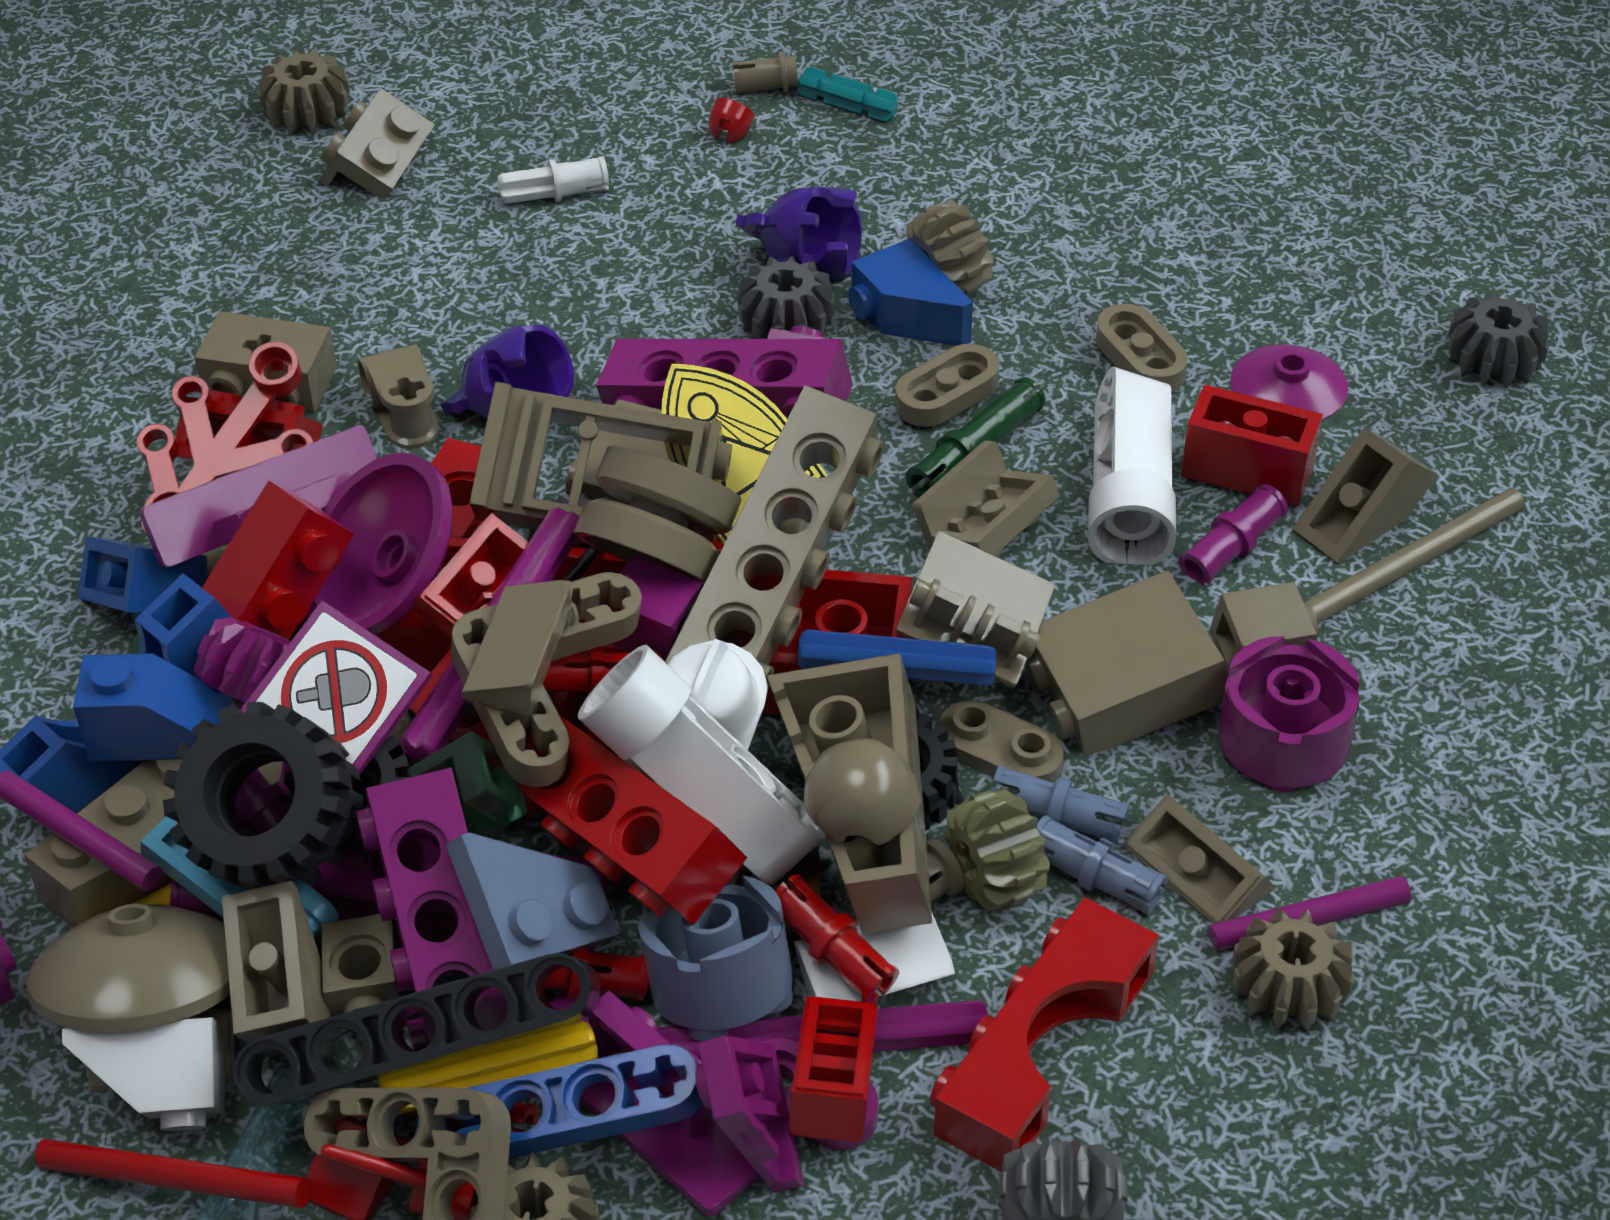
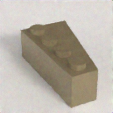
[767,653,932,934]
[24,697,283,928]

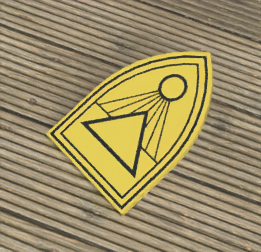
[661,364,828,544]

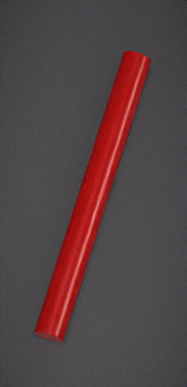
[35,1139,311,1209]

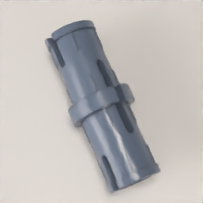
[990,765,1130,845]
[1037,815,1169,916]

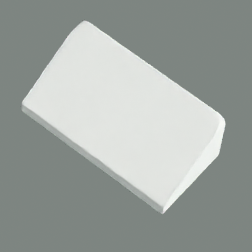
[793,911,955,1002]

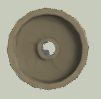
[573,446,741,584]

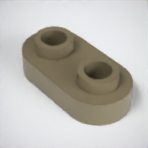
[1096,304,1188,392]
[895,344,999,427]
[939,701,1064,782]

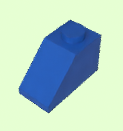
[848,239,973,346]
[77,536,209,613]
[73,654,234,761]

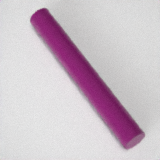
[0,770,163,892]
[1207,876,1411,952]

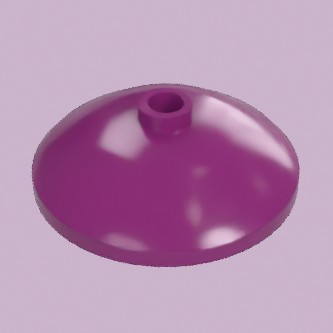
[308,453,453,635]

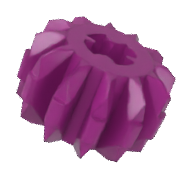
[193,617,291,703]

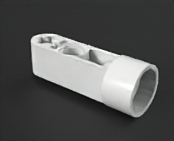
[1088,367,1176,565]
[578,645,826,885]

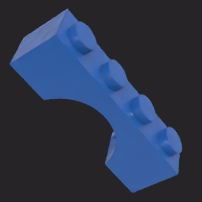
[0,573,231,813]

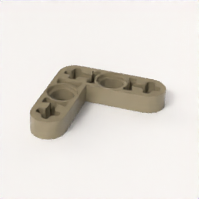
[451,572,642,787]
[304,1088,511,1220]

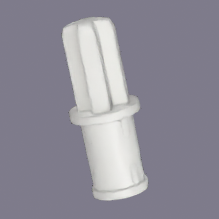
[498,156,609,204]

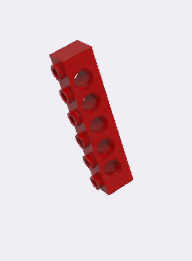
[409,649,748,925]

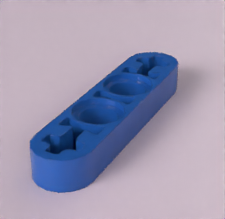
[415,1044,703,1158]

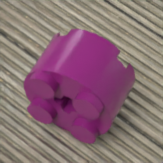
[1217,636,1360,792]

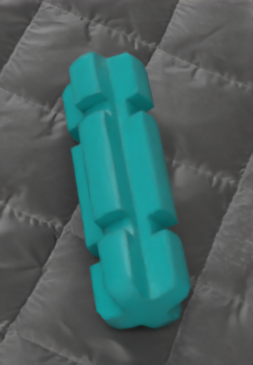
[798,67,898,122]

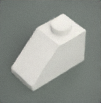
[62,1017,226,1131]

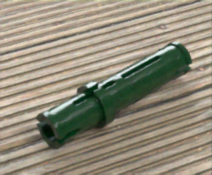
[905,377,1046,498]

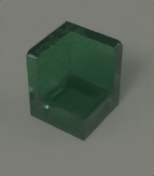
[407,731,527,837]

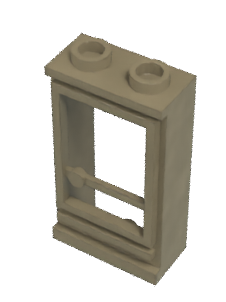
[470,382,732,542]

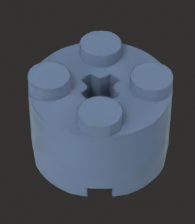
[638,876,793,1042]

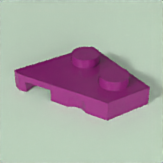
[695,1035,805,1193]

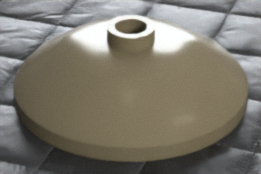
[26,904,230,1032]

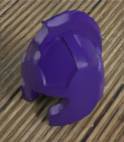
[736,187,862,281]
[440,325,574,420]

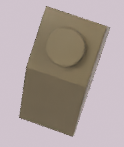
[1292,427,1438,563]
[222,881,330,1057]

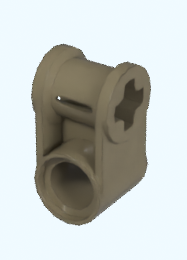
[357,344,439,449]

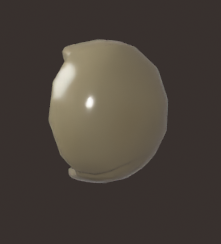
[804,738,921,845]

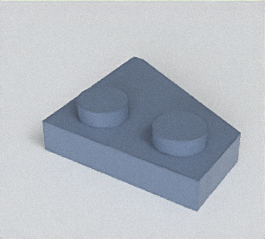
[446,833,620,970]

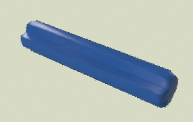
[797,630,997,686]

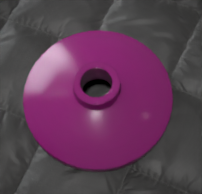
[1230,344,1348,420]

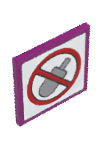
[240,601,433,775]

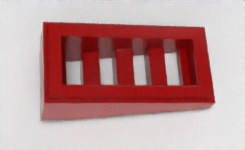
[789,996,878,1142]

